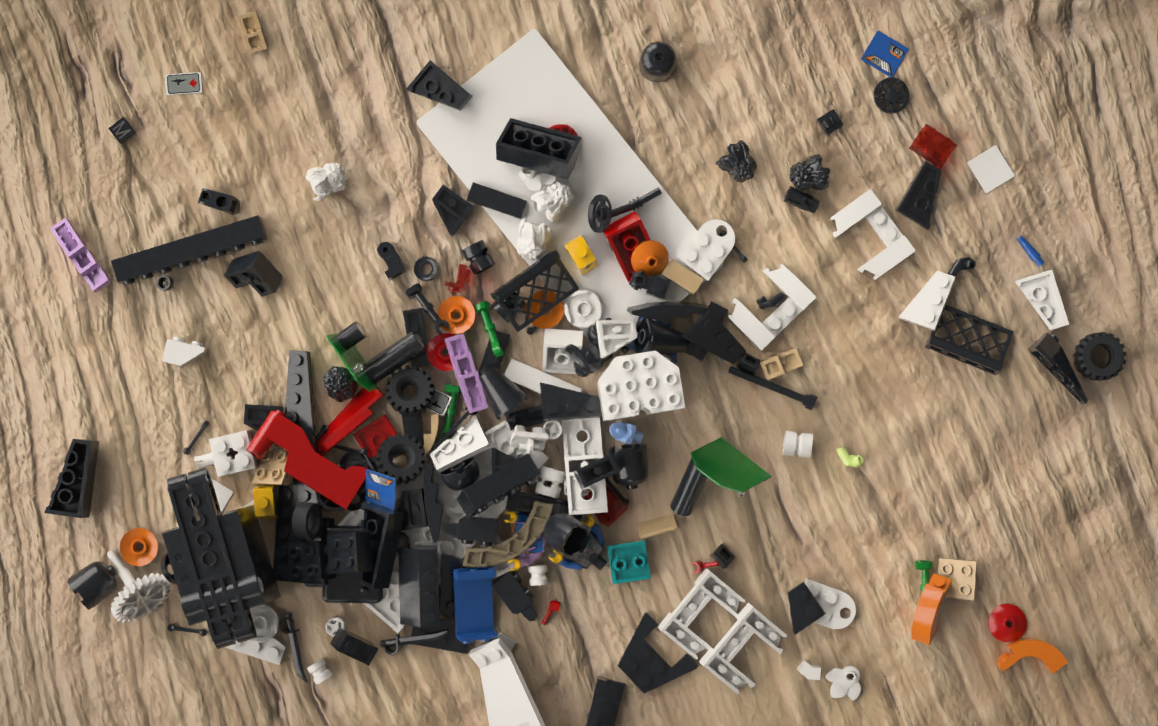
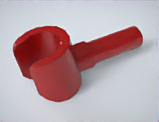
[691,561,719,574]
[541,600,560,625]

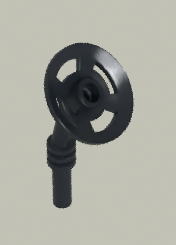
[588,187,662,233]

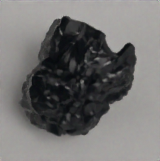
[716,140,757,183]
[789,154,830,191]
[323,366,358,403]

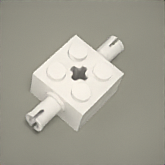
[194,430,273,477]

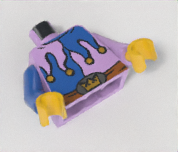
[504,511,548,571]

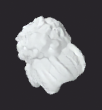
[306,163,348,201]
[531,182,574,223]
[516,218,552,261]

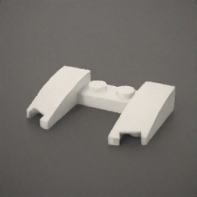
[830,189,915,280]
[727,264,816,351]
[657,568,745,659]
[699,603,787,694]

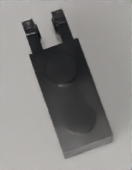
[443,516,499,546]
[492,571,537,622]

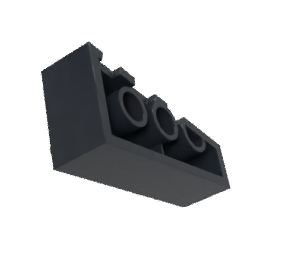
[44,439,99,518]
[456,453,540,519]

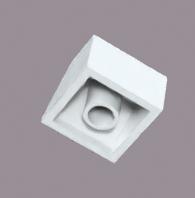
[542,329,583,374]

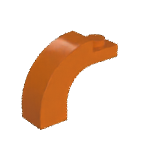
[912,573,952,646]
[995,638,1068,674]

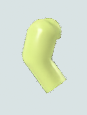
[836,446,864,468]

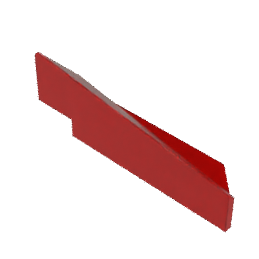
[315,387,385,456]

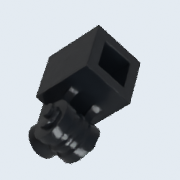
[628,271,670,300]

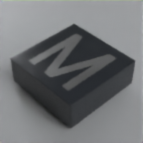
[108,117,136,144]

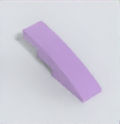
[50,218,111,293]
[444,333,488,413]

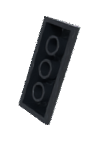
[496,118,582,179]
[398,546,440,627]

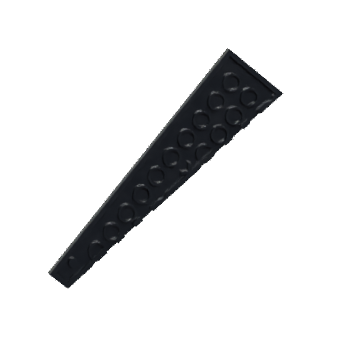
[273,350,328,585]

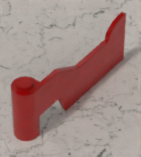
[246,410,367,510]

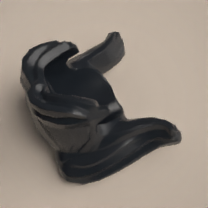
[564,326,613,377]

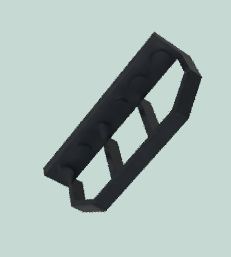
[586,676,625,726]

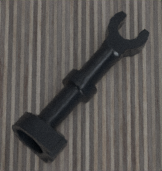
[405,283,450,335]

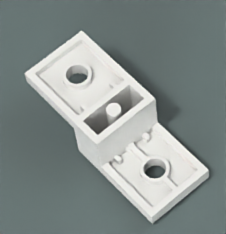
[561,418,608,515]

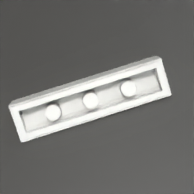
[504,359,582,393]

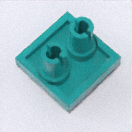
[607,540,651,584]

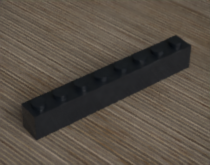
[111,215,267,286]

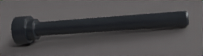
[728,366,818,410]

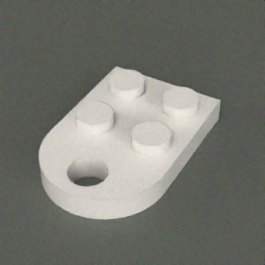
[678,219,735,281]
[805,578,856,629]

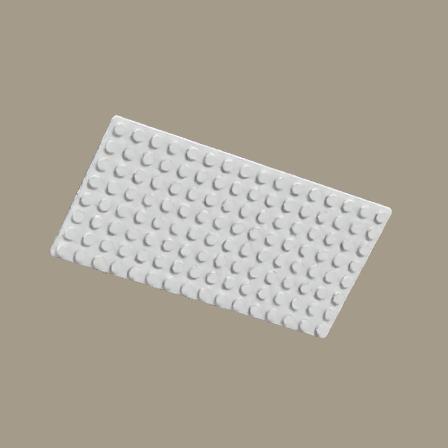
[417,29,724,355]

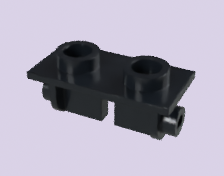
[506,404,547,431]

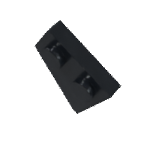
[787,582,826,635]

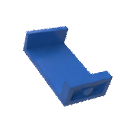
[453,566,498,644]

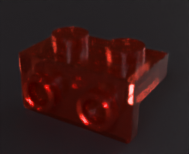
[909,124,957,170]
[444,264,472,293]
[583,484,629,528]

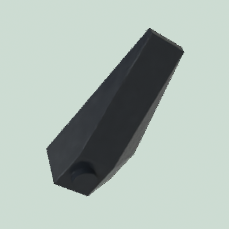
[1028,333,1088,404]

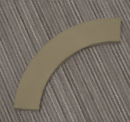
[463,501,553,567]

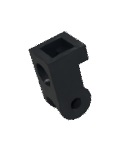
[198,188,238,215]
[377,242,407,280]

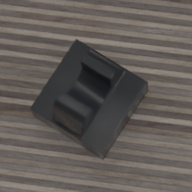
[817,109,843,136]

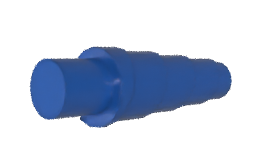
[1017,236,1045,267]

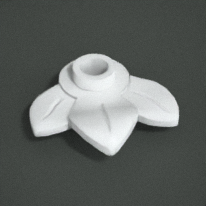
[519,167,556,191]
[825,666,861,701]

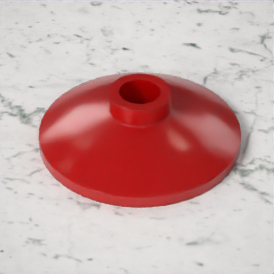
[427,333,455,371]
[988,604,1027,642]

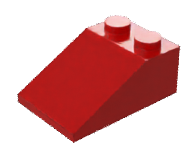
[603,211,655,283]

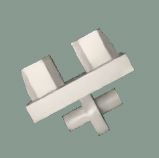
[510,425,548,456]

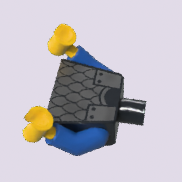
[549,514,607,570]

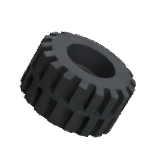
[1073,332,1127,381]

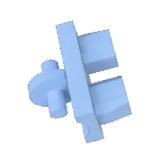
[609,421,644,445]

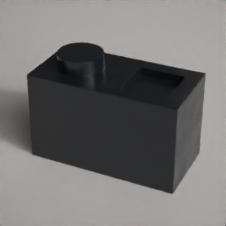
[573,454,620,489]
[330,627,378,666]

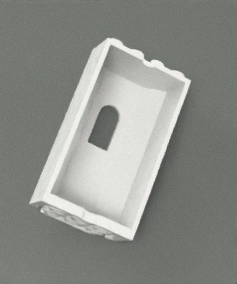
[597,351,685,422]

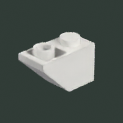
[162,337,208,366]

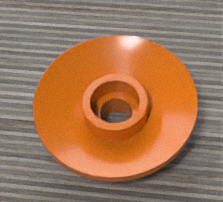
[631,240,669,277]
[526,291,564,329]
[437,296,476,334]
[119,528,158,566]

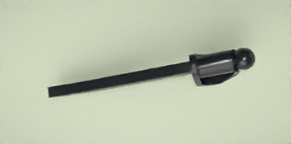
[431,407,479,451]
[279,612,307,683]
[380,630,448,655]

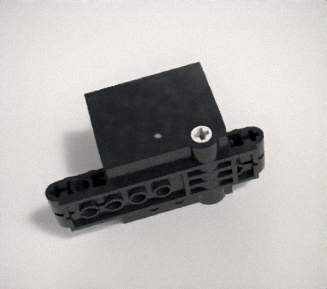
[162,467,281,649]

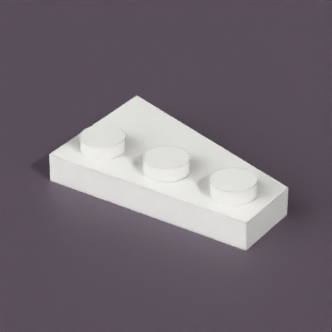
[1015,270,1069,330]
[899,271,956,331]
[430,415,491,473]
[225,637,286,665]

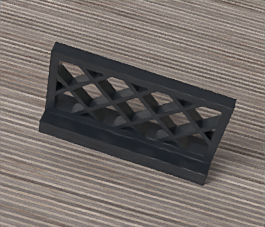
[490,250,579,332]
[925,305,1014,375]

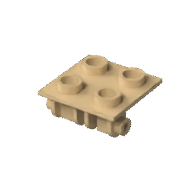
[252,449,293,485]
[938,558,977,600]

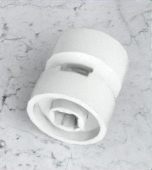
[782,431,813,458]
[535,466,566,498]

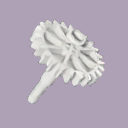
[107,550,171,623]

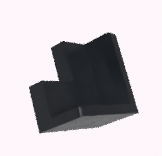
[224,251,283,297]

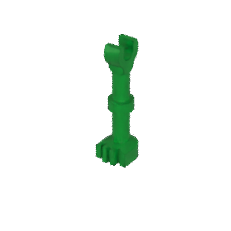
[474,301,504,357]
[439,384,462,440]
[915,560,933,592]

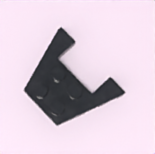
[617,612,698,694]

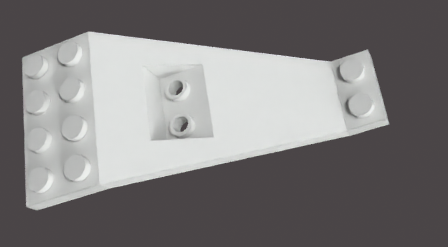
[469,638,545,726]

